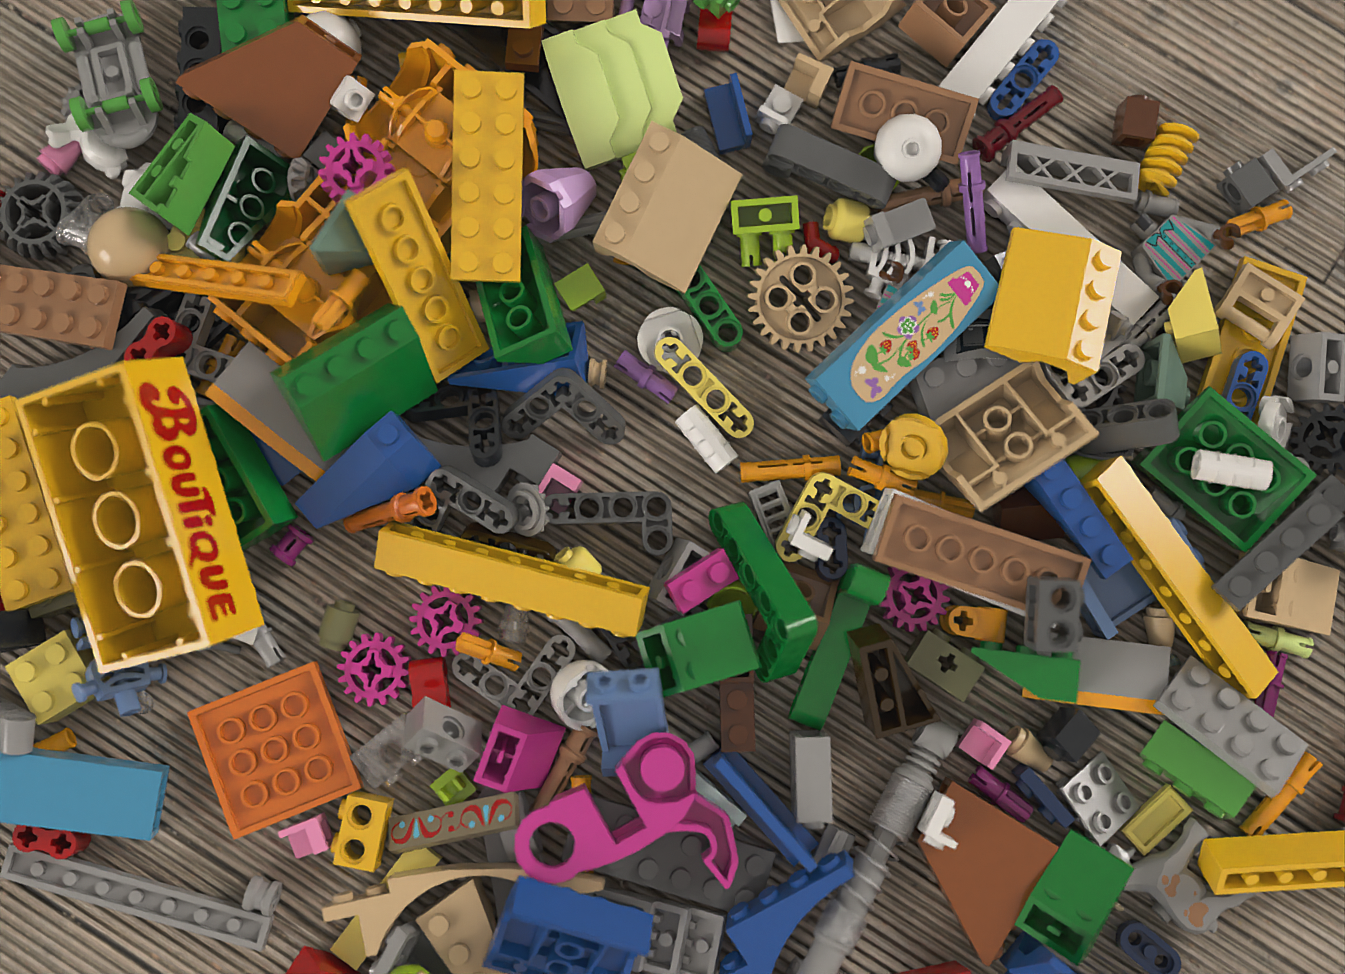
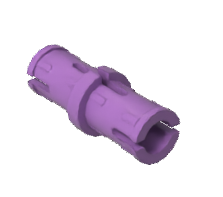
[614,350,680,404]

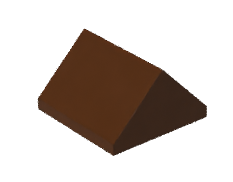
[992,486,1065,541]

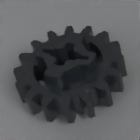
[1289,403,1345,476]

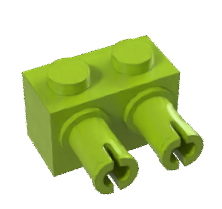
[730,195,800,267]

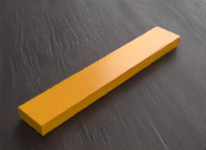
[130,254,307,307]

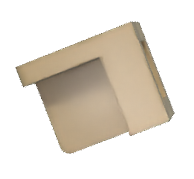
[784,53,834,109]

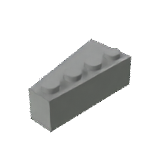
[908,357,1023,421]

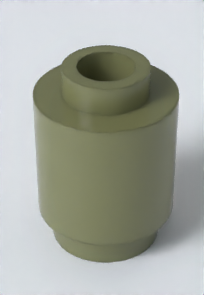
[318,599,360,651]

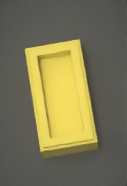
[1118,783,1193,856]

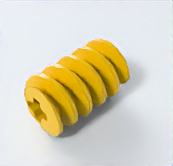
[1138,123,1199,197]

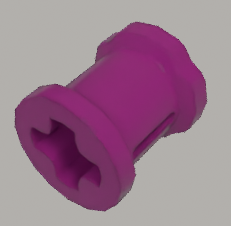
[269,522,315,567]

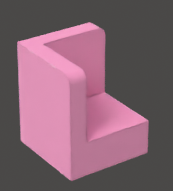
[538,463,583,514]
[955,718,1012,770]
[278,812,333,859]

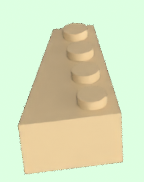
[416,876,506,974]

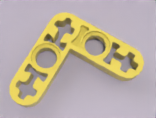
[775,472,880,562]

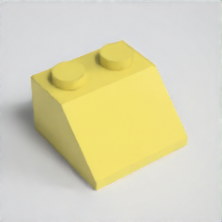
[1163,268,1222,363]

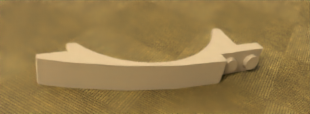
[322,862,606,957]

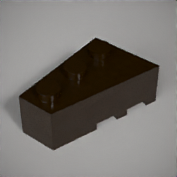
[847,623,941,739]

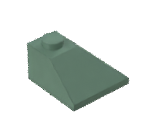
[309,189,374,275]
[1134,333,1190,413]

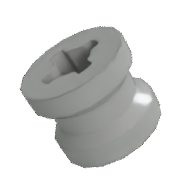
[242,875,283,917]

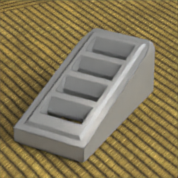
[747,480,794,552]

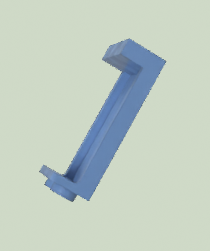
[1080,516,1207,640]
[586,668,669,777]

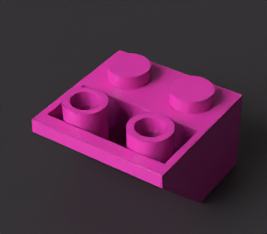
[473,705,566,793]

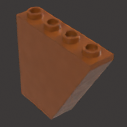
[175,15,362,159]
[912,776,1059,967]

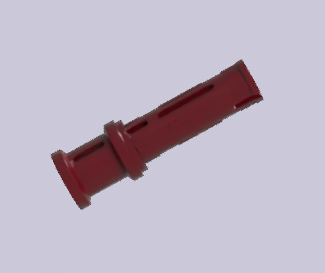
[972,85,1063,163]

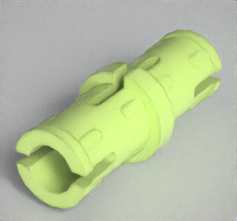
[1243,620,1314,659]

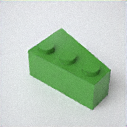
[129,113,235,236]
[1138,720,1256,820]

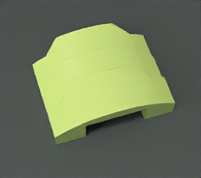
[541,9,683,171]

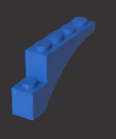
[1023,459,1133,579]
[719,849,854,974]

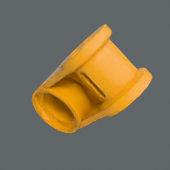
[939,605,1008,643]

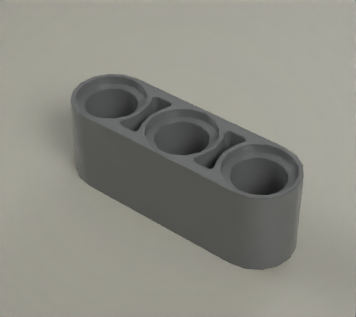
[1078,399,1180,455]

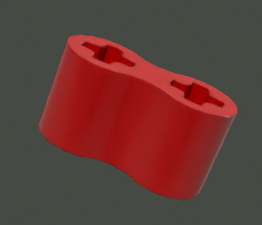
[697,8,733,53]
[124,316,193,362]
[408,656,452,709]
[12,825,91,859]

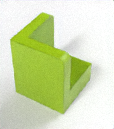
[554,263,607,312]

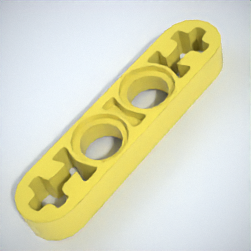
[653,337,754,438]

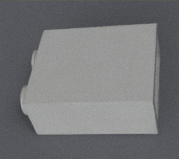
[789,730,833,829]

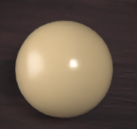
[87,207,171,287]

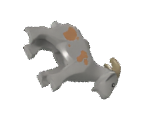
[1105,817,1258,935]

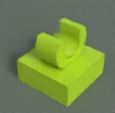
[429,768,478,806]

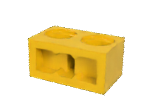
[331,791,395,872]

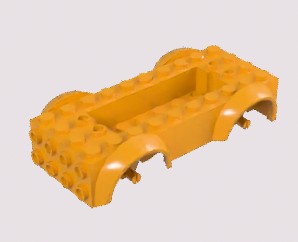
[207,38,539,366]

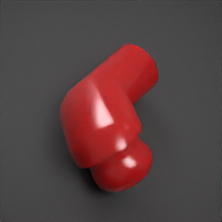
[802,221,840,264]

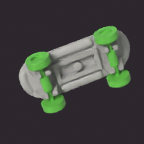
[51,0,163,149]

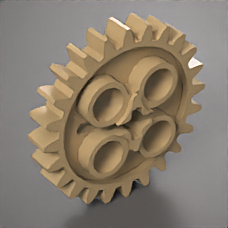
[746,244,854,353]

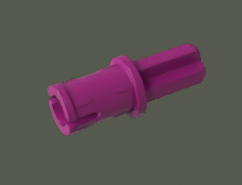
[1254,650,1288,717]
[968,765,1034,822]

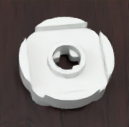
[637,307,703,374]
[1257,395,1294,449]

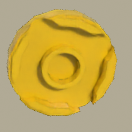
[879,413,948,480]

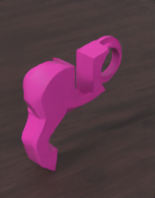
[514,733,738,889]

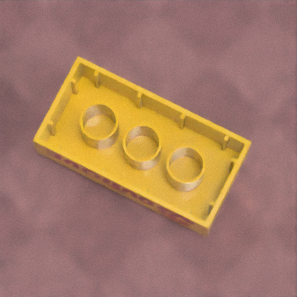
[14,357,265,674]

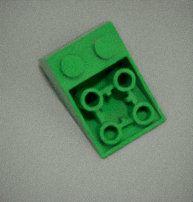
[636,600,762,698]
[971,641,1081,703]
[1014,829,1135,966]

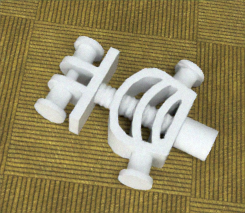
[848,236,951,300]

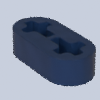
[814,517,848,582]

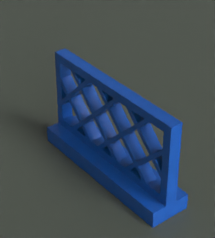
[703,746,819,873]

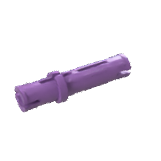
[958,150,988,254]

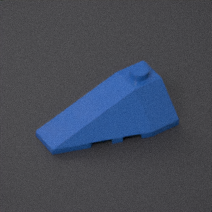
[448,320,589,396]
[295,411,443,529]

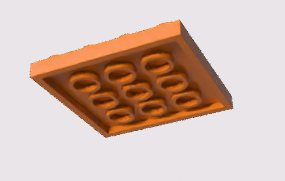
[187,661,364,840]

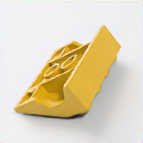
[984,227,1122,385]

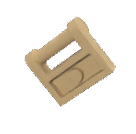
[1214,263,1305,350]

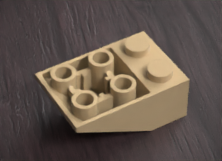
[1232,550,1340,636]

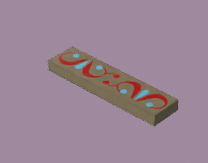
[389,791,520,854]

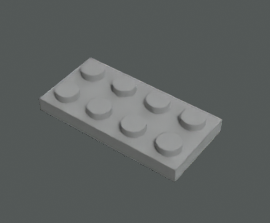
[1153,655,1309,798]

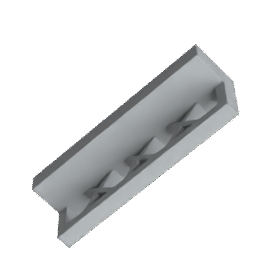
[1001,140,1141,204]

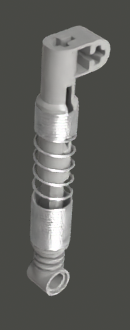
[785,721,959,974]

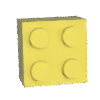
[4,630,111,725]

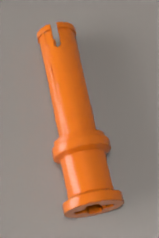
[343,486,437,533]

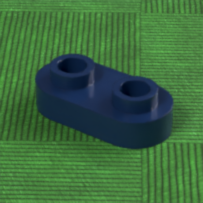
[1116,920,1181,974]

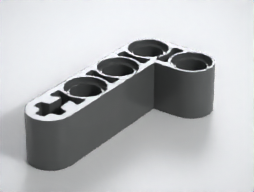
[762,124,897,209]
[544,491,673,556]

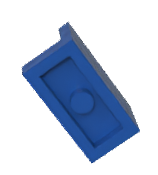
[703,73,752,155]

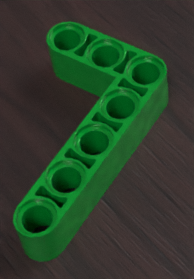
[676,265,743,352]
[708,501,818,683]
[788,563,891,731]

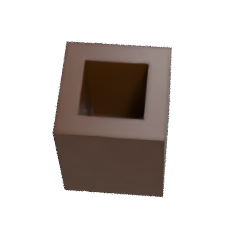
[1111,95,1160,150]

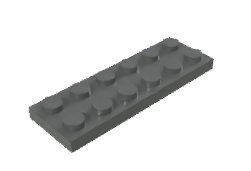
[561,794,776,911]

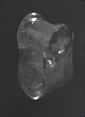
[56,193,115,255]

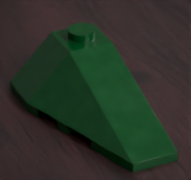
[195,135,292,262]

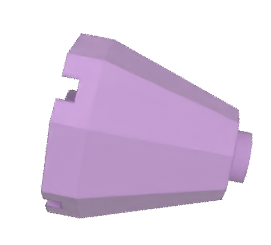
[522,167,596,243]

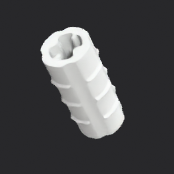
[675,404,739,474]
[1191,449,1273,491]

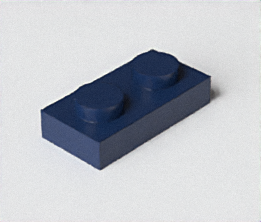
[1011,763,1076,829]

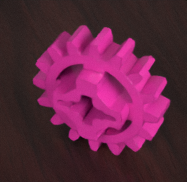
[317,132,396,203]
[877,566,950,632]
[409,585,484,657]
[337,632,412,707]

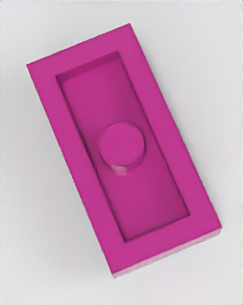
[663,548,739,614]

